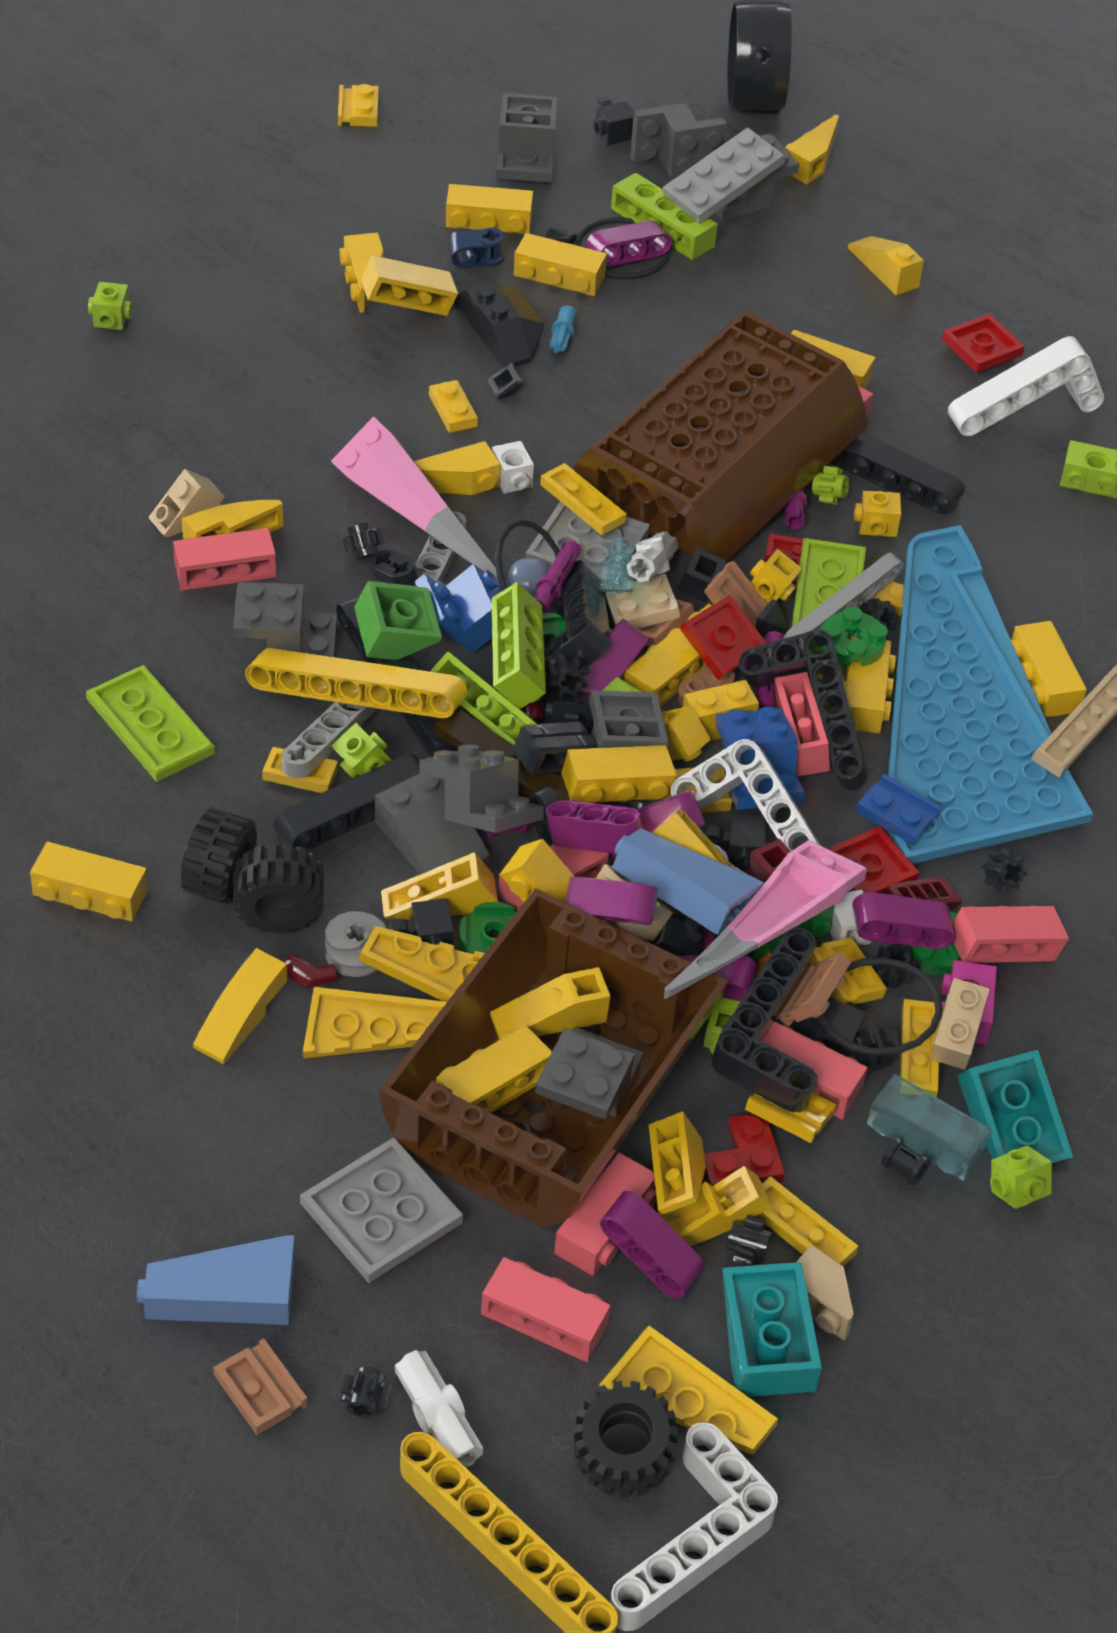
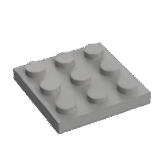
[525,502,650,589]
[300,1137,463,1283]

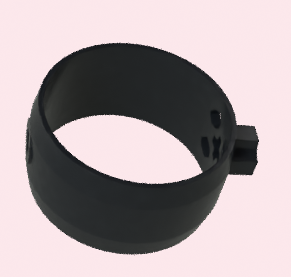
[727,0,792,111]

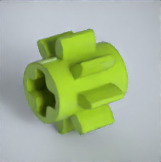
[812,466,849,505]

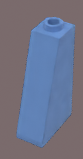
[612,828,763,935]
[137,1235,295,1325]

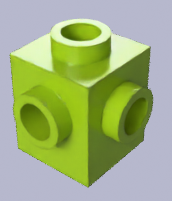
[88,282,133,330]
[332,723,392,779]
[990,1145,1052,1209]

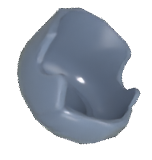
[505,558,550,597]

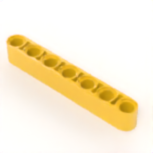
[245,648,468,718]
[400,1432,618,1633]

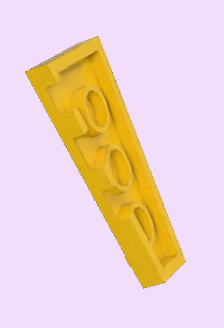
[358,926,485,1002]
[303,987,447,1059]
[599,1326,778,1455]

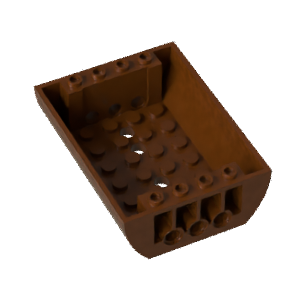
[573,311,867,563]
[379,888,728,1228]

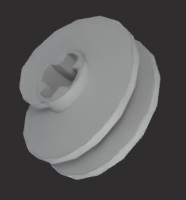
[325,911,387,977]

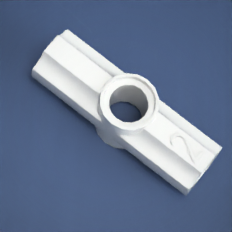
[626,531,679,582]
[395,1350,483,1468]

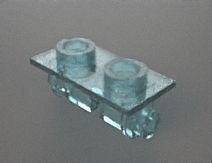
[600,537,634,594]

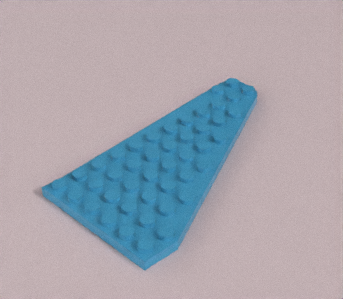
[885,525,1093,864]

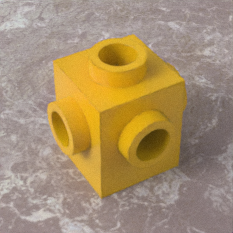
[854,491,901,537]
[749,549,802,604]

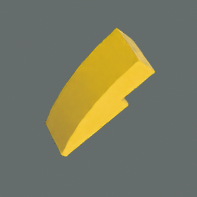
[182,500,284,540]
[193,948,287,1064]
[658,1166,772,1246]

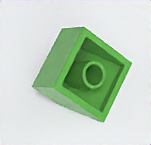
[354,581,442,660]

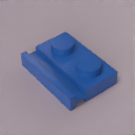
[856,774,942,846]

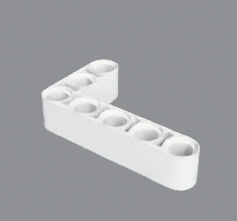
[948,336,1104,436]
[671,739,821,851]
[610,1422,778,1631]

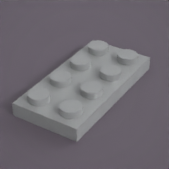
[662,127,785,224]

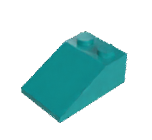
[957,1049,1073,1163]
[722,1262,822,1397]

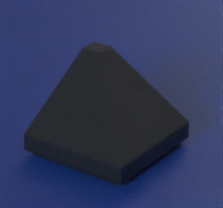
[545,228,576,245]
[487,363,523,400]
[755,599,788,639]

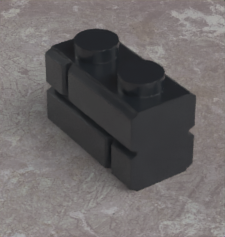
[513,722,597,775]

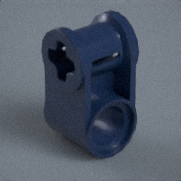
[449,228,504,268]

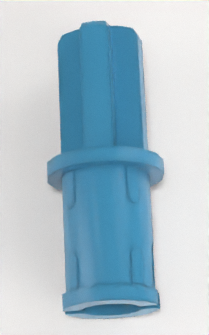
[549,305,577,354]

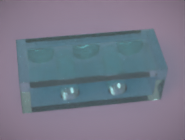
[867,1074,992,1181]

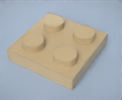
[604,574,681,629]

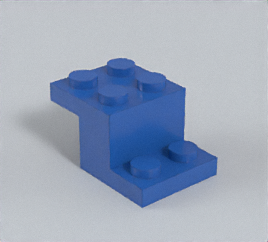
[415,564,510,653]
[715,707,805,810]

